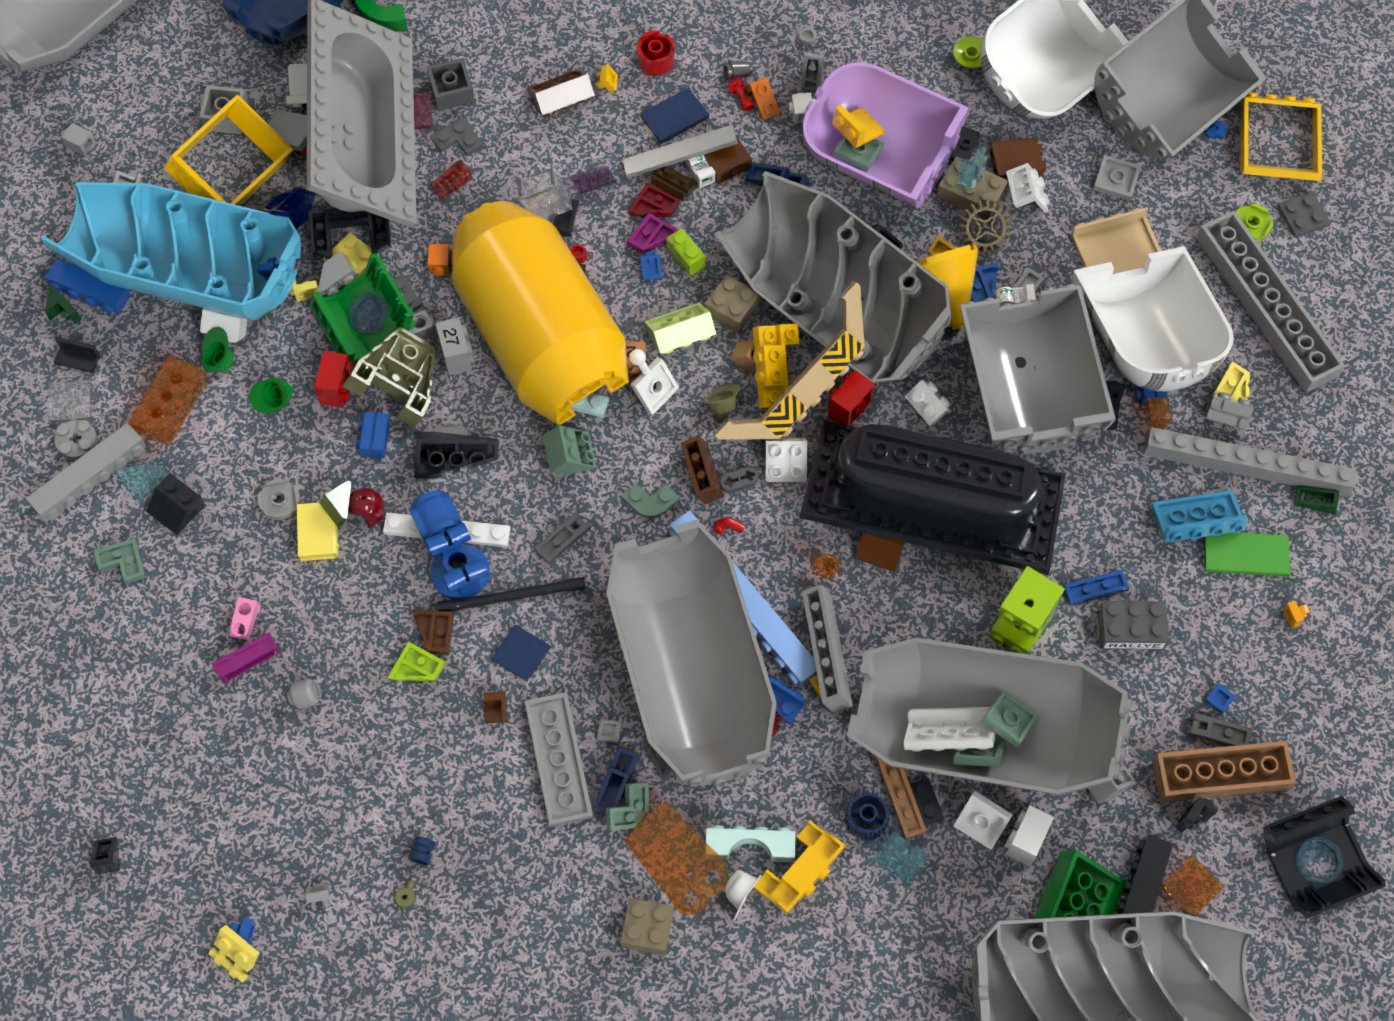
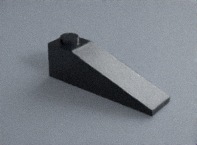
[413,431,499,479]

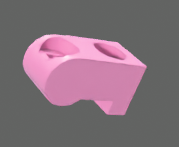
[230,597,261,640]

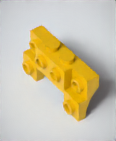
[753,324,799,408]
[753,820,845,915]

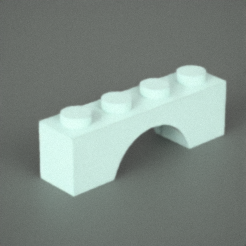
[705,825,795,863]

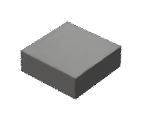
[597,718,622,744]

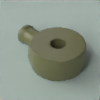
[394,880,416,909]

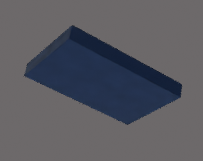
[640,88,709,144]

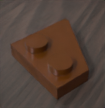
[412,609,454,655]

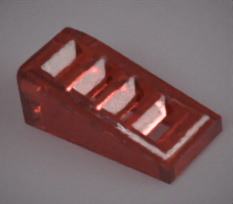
[430,160,473,200]

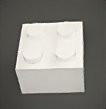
[1004,805,1054,867]

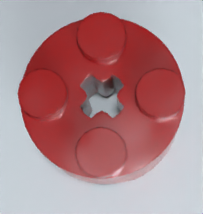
[637,30,675,76]

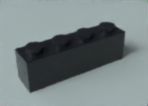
[1117,834,1174,914]

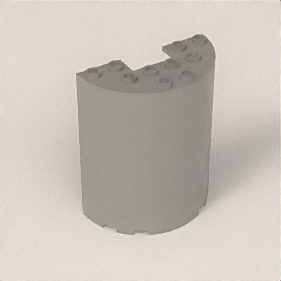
[1094,0,1266,159]
[960,284,1116,455]

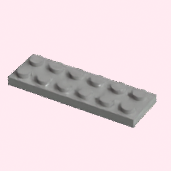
[525,692,593,827]

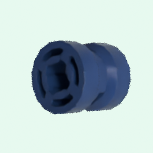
[408,836,436,865]

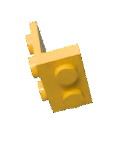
[832,104,885,148]

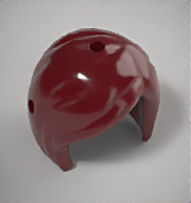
[348,488,385,529]

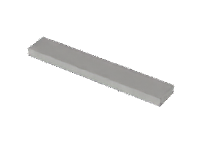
[623,124,738,178]

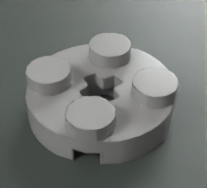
[55,420,98,460]
[258,479,301,520]

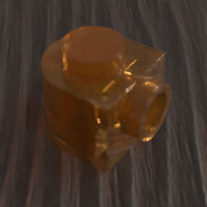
[812,554,842,579]

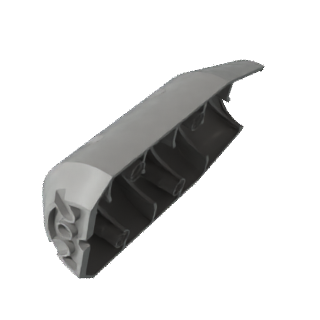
[715,171,951,384]
[972,911,1260,1021]

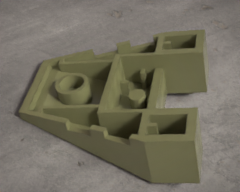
[343,326,436,428]

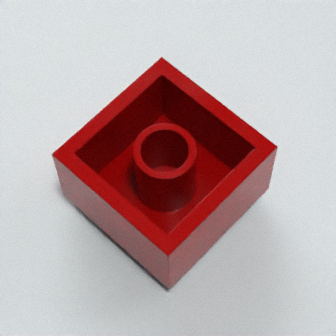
[314,351,352,408]
[828,370,875,426]

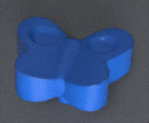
[1206,119,1228,139]

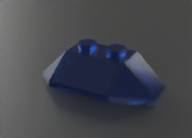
[258,187,315,230]

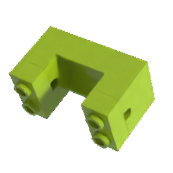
[989,566,1065,654]

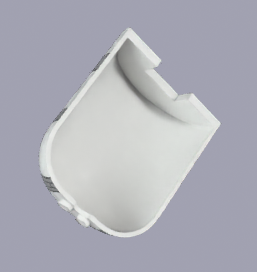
[980,0,1128,119]
[1073,246,1233,392]

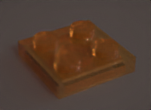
[1160,854,1225,917]

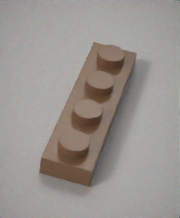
[876,756,927,840]

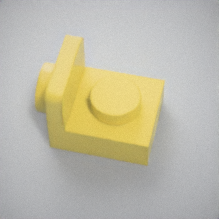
[290,279,319,302]

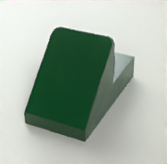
[45,285,81,324]

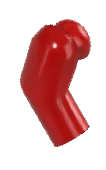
[713,517,745,535]

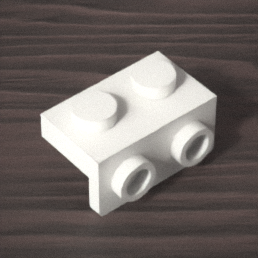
[905,380,953,426]

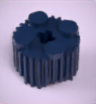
[844,791,891,841]

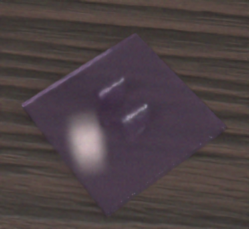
[569,165,617,194]

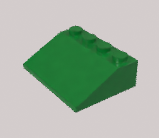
[1034,850,1126,937]

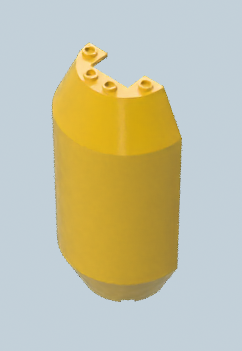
[452,201,629,425]

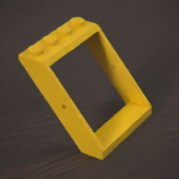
[1240,92,1322,181]
[163,95,294,206]

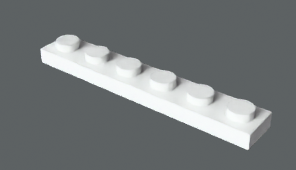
[383,513,511,548]

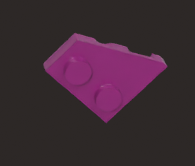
[627,213,679,254]

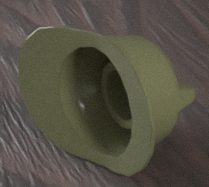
[703,383,741,419]

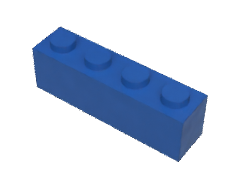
[45,259,131,314]

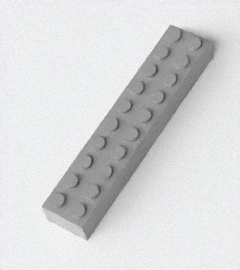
[1196,211,1345,393]

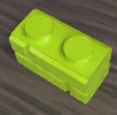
[666,229,706,276]

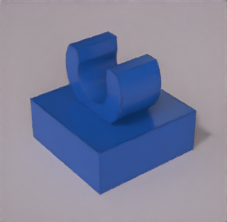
[257,257,279,281]
[230,917,256,944]

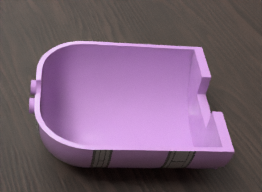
[803,62,969,208]

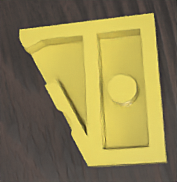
[1213,362,1250,400]

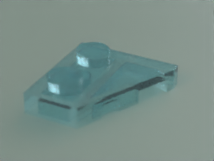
[116,461,170,502]

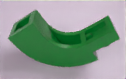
[355,0,408,32]

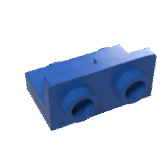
[769,677,805,726]

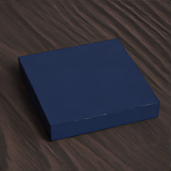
[491,624,551,682]

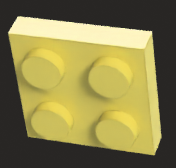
[323,232,379,279]

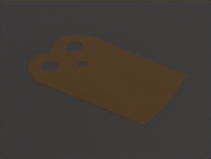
[624,801,728,915]

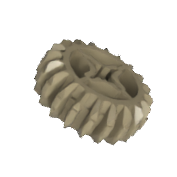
[959,199,1012,253]

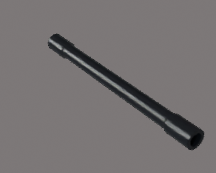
[437,577,586,612]

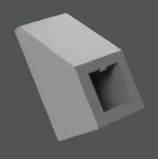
[318,252,359,297]

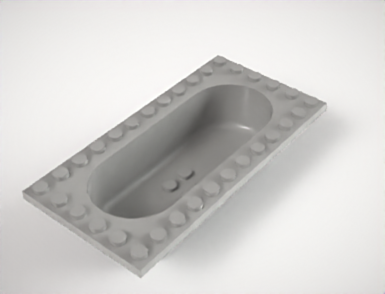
[306,0,417,228]

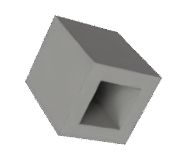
[61,123,96,156]

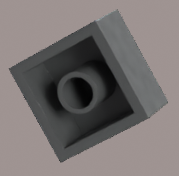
[427,58,475,111]

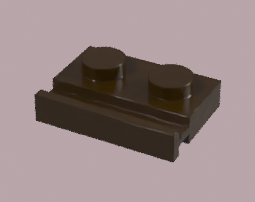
[650,166,698,201]

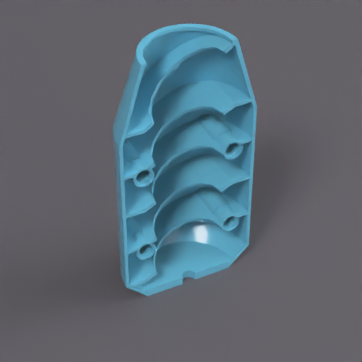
[41,182,301,320]

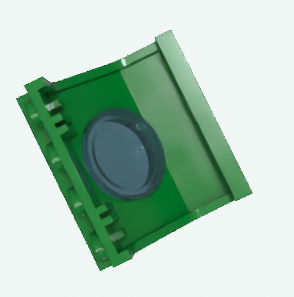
[310,253,416,365]

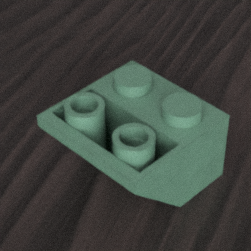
[543,425,597,475]

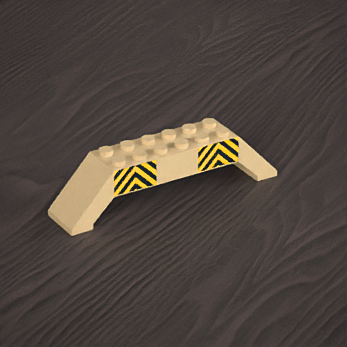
[714,281,865,439]

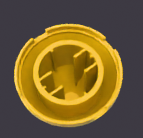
[910,244,978,330]

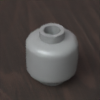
[287,678,322,709]

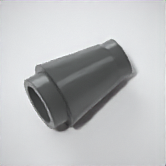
[723,61,753,80]

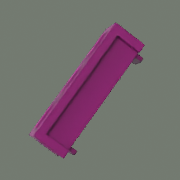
[211,632,281,683]

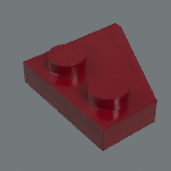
[628,183,681,217]

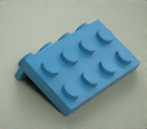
[1151,490,1248,543]

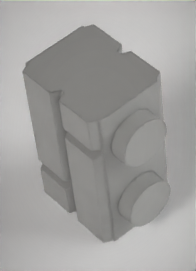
[1205,391,1254,431]

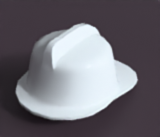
[726,870,761,921]

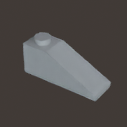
[801,52,825,91]

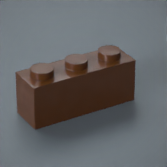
[681,435,724,505]

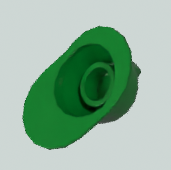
[202,327,234,373]
[249,378,294,414]

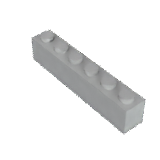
[26,422,146,523]
[802,585,853,713]

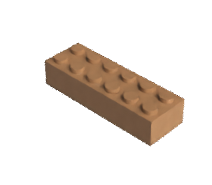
[1152,741,1296,803]

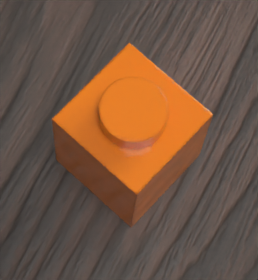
[428,244,450,276]

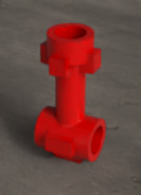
[727,77,755,112]

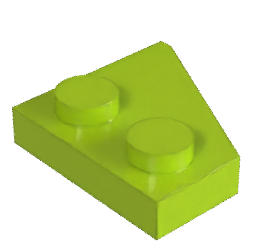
[388,641,446,681]

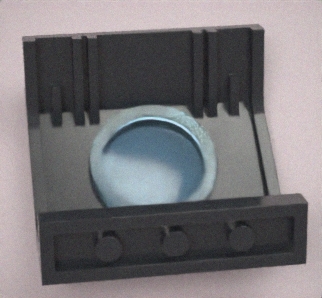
[1263,796,1386,919]

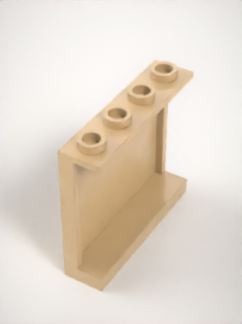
[1071,207,1161,274]

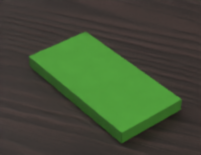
[1204,532,1290,577]

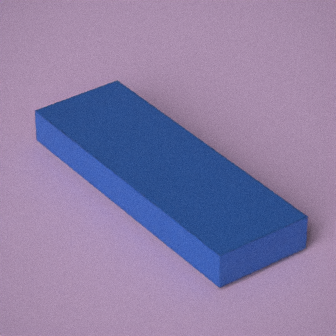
[1062,569,1130,606]

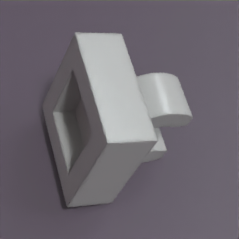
[305,883,330,911]

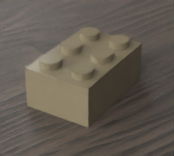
[936,156,1008,218]

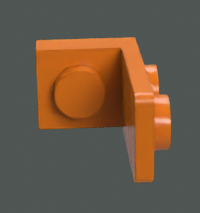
[745,78,780,120]

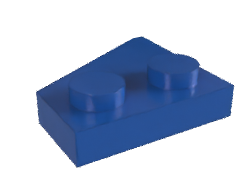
[971,262,999,303]

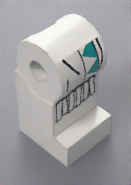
[685,155,715,188]
[996,284,1036,306]

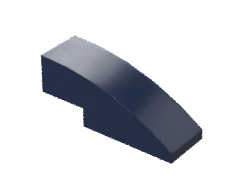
[746,163,811,187]
[593,746,641,813]

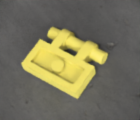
[208,925,259,982]

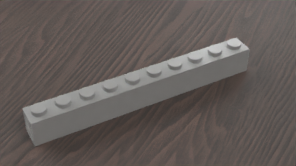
[1144,427,1356,497]

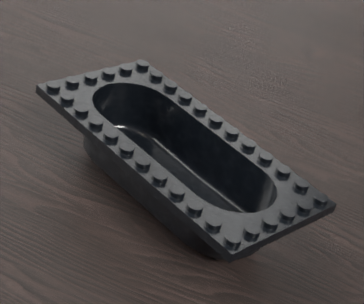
[800,420,1066,575]

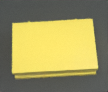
[297,503,339,561]

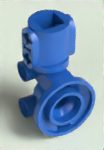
[409,490,490,599]

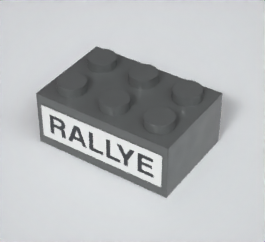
[1098,601,1169,650]

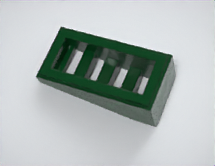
[1294,485,1339,515]

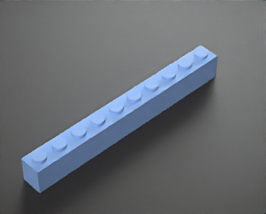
[669,511,817,688]

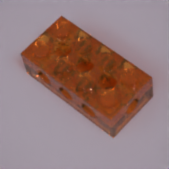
[128,355,209,447]

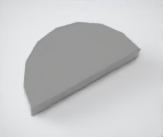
[430,420,469,436]

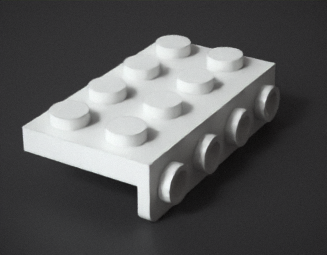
[904,707,996,752]

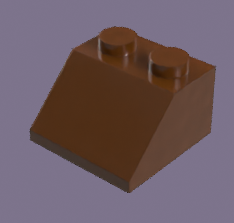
[855,533,905,572]

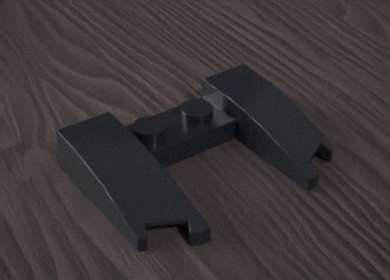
[309,208,391,259]

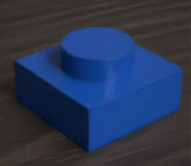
[1204,683,1236,715]

